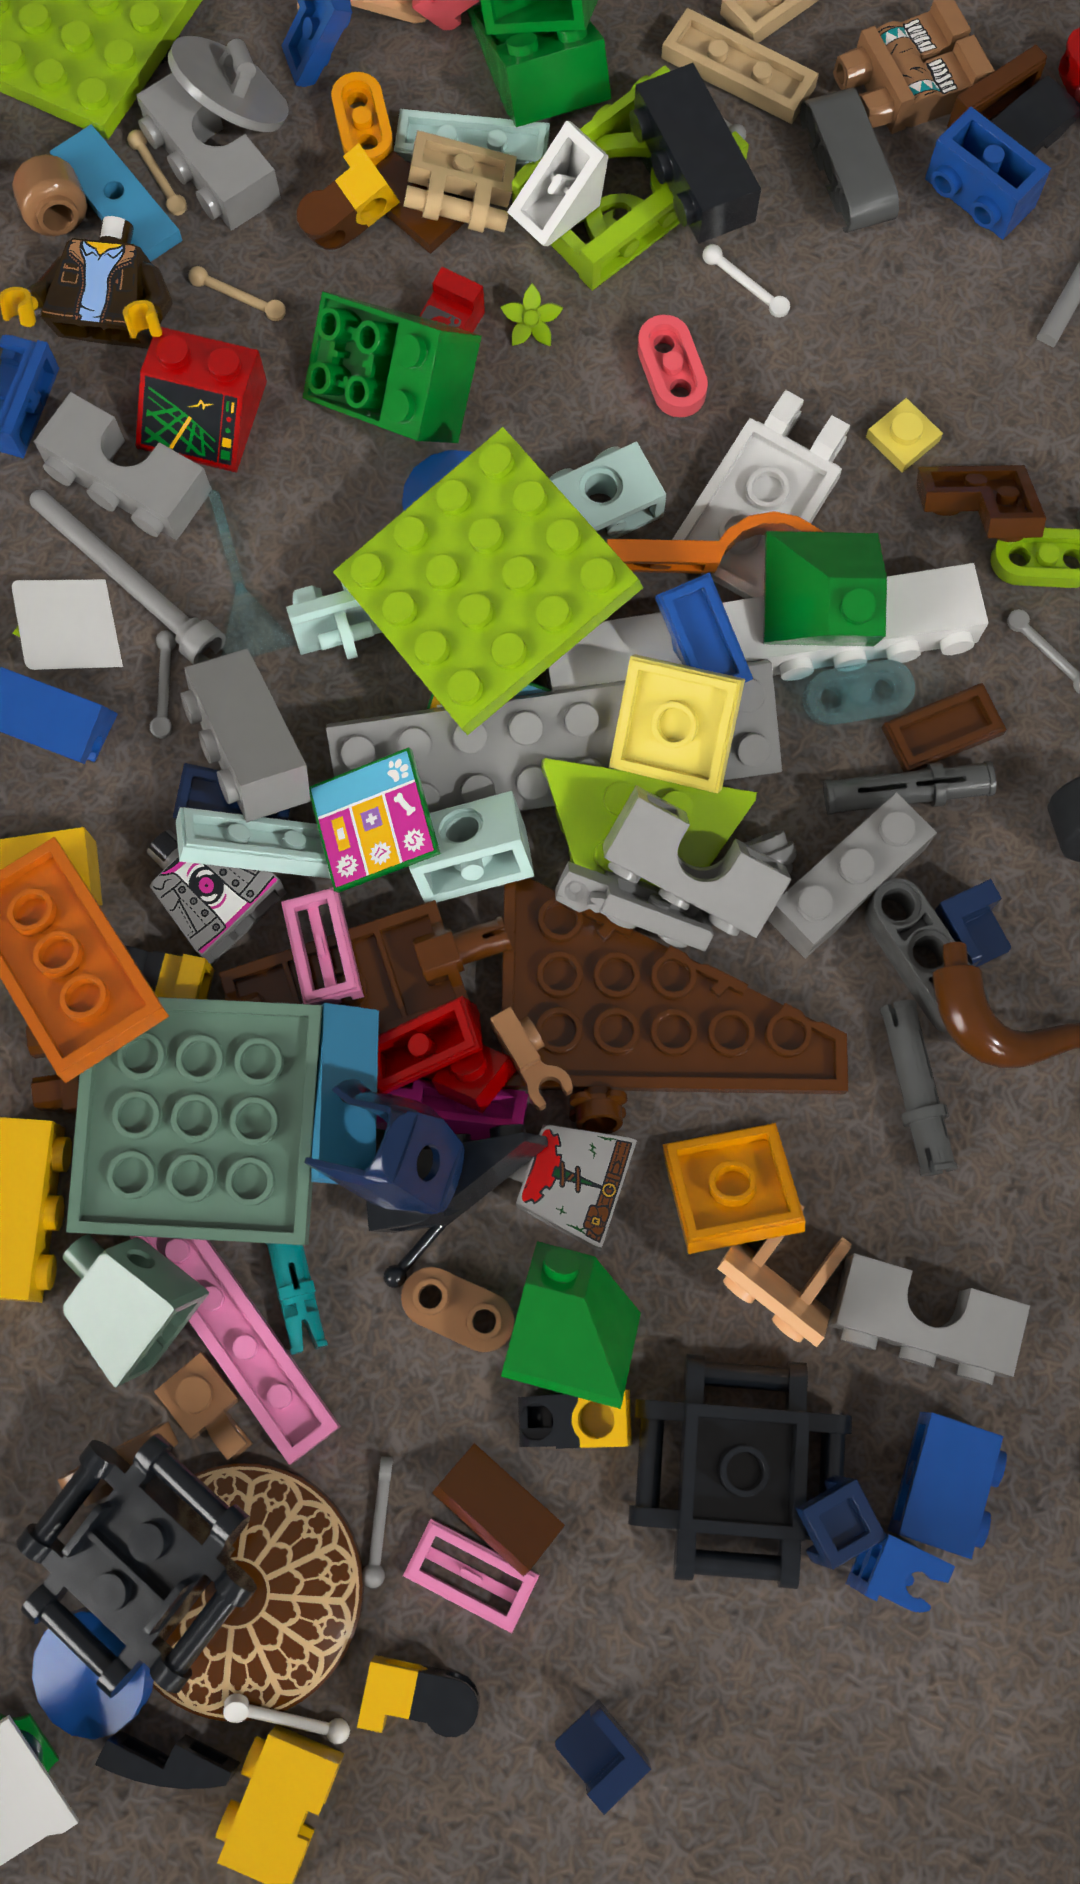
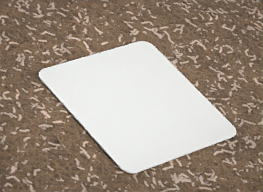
[12,579,123,670]

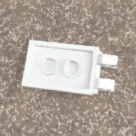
[672,390,850,599]

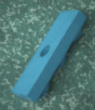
[50,124,183,262]
[311,1003,379,1184]

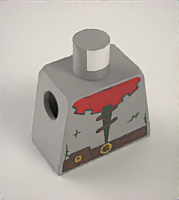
[508,1125,637,1251]

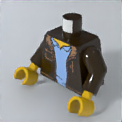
[0,216,173,349]

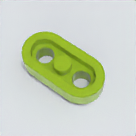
[990,528,1080,588]

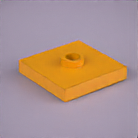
[663,1123,805,1254]

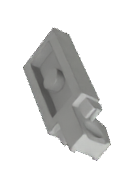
[555,861,714,951]

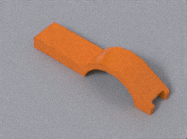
[607,511,824,574]

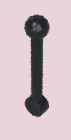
[383,1208,470,1288]

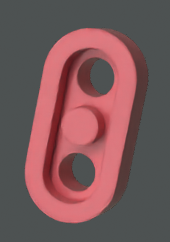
[637,315,708,417]

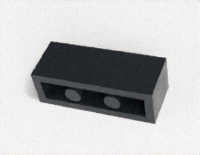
[629,63,761,244]

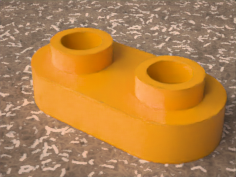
[331,72,394,166]

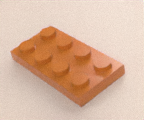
[0,837,169,1083]

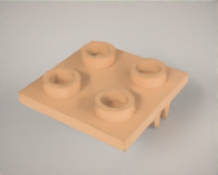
[717,1204,852,1347]

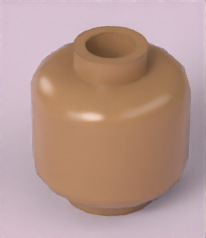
[12,154,87,237]

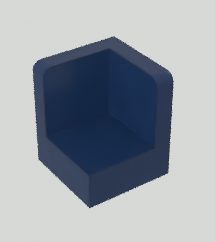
[934,879,1011,967]
[795,1475,887,1570]
[555,1699,651,1815]

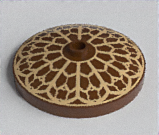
[153,1463,364,1721]

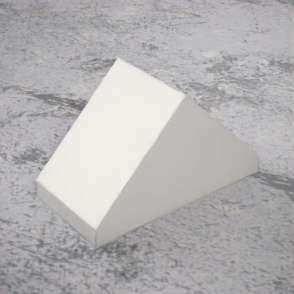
[507,120,608,247]

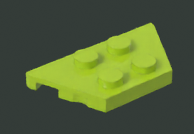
[541,758,757,888]

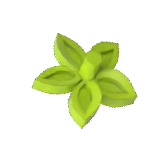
[500,283,563,346]

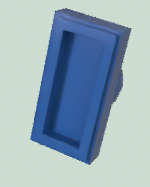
[655,572,753,682]

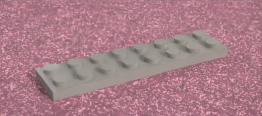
[326,659,782,813]

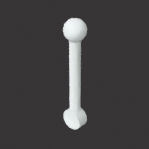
[702,244,790,317]
[223,1694,350,1744]

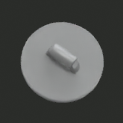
[168,36,289,132]

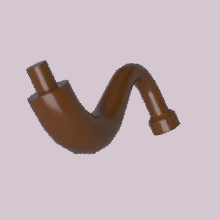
[932,942,1080,1068]

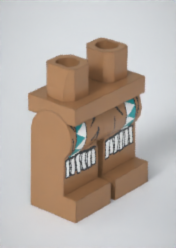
[833,0,995,134]

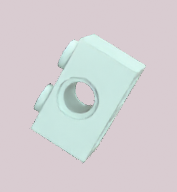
[549,441,666,543]
[409,791,534,903]

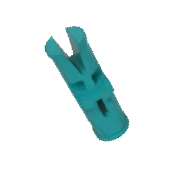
[265,1243,328,1355]

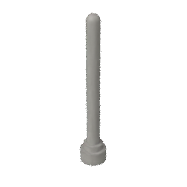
[29,490,226,665]

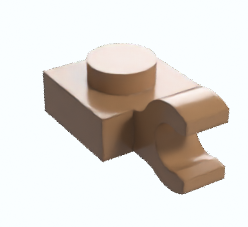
[490,1006,573,1111]
[154,1352,253,1460]

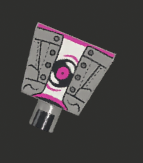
[147,830,286,966]

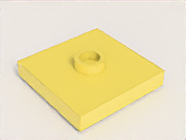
[609,654,745,793]

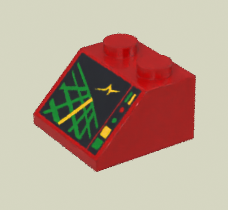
[135,327,267,473]

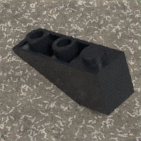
[366,1124,548,1233]

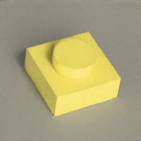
[866,398,943,473]

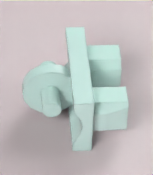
[286,582,382,660]

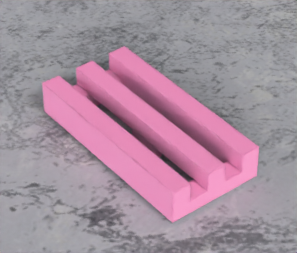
[281,888,364,1005]
[403,1518,539,1633]

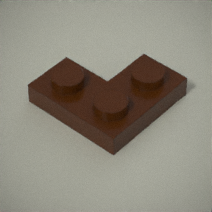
[917,465,1046,542]

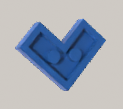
[281,0,353,87]

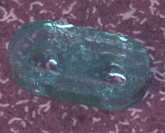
[803,660,915,726]

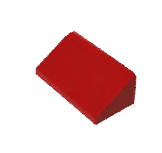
[377,996,483,1094]

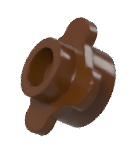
[569,1086,628,1134]

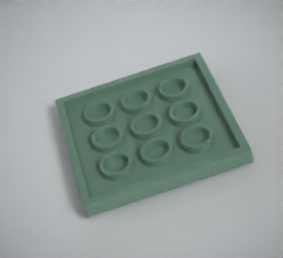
[66,997,323,1245]

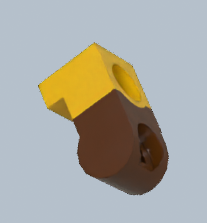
[297,143,400,250]

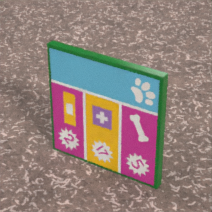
[309,747,441,893]

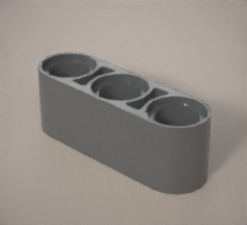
[800,87,899,233]
[865,878,989,1034]

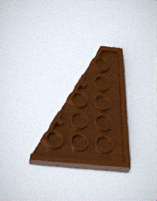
[501,878,848,1094]

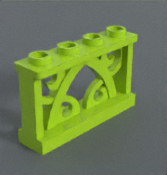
[512,65,749,291]

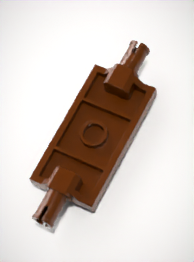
[219,900,512,1035]

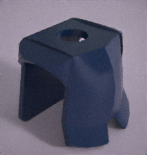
[304,1079,465,1214]

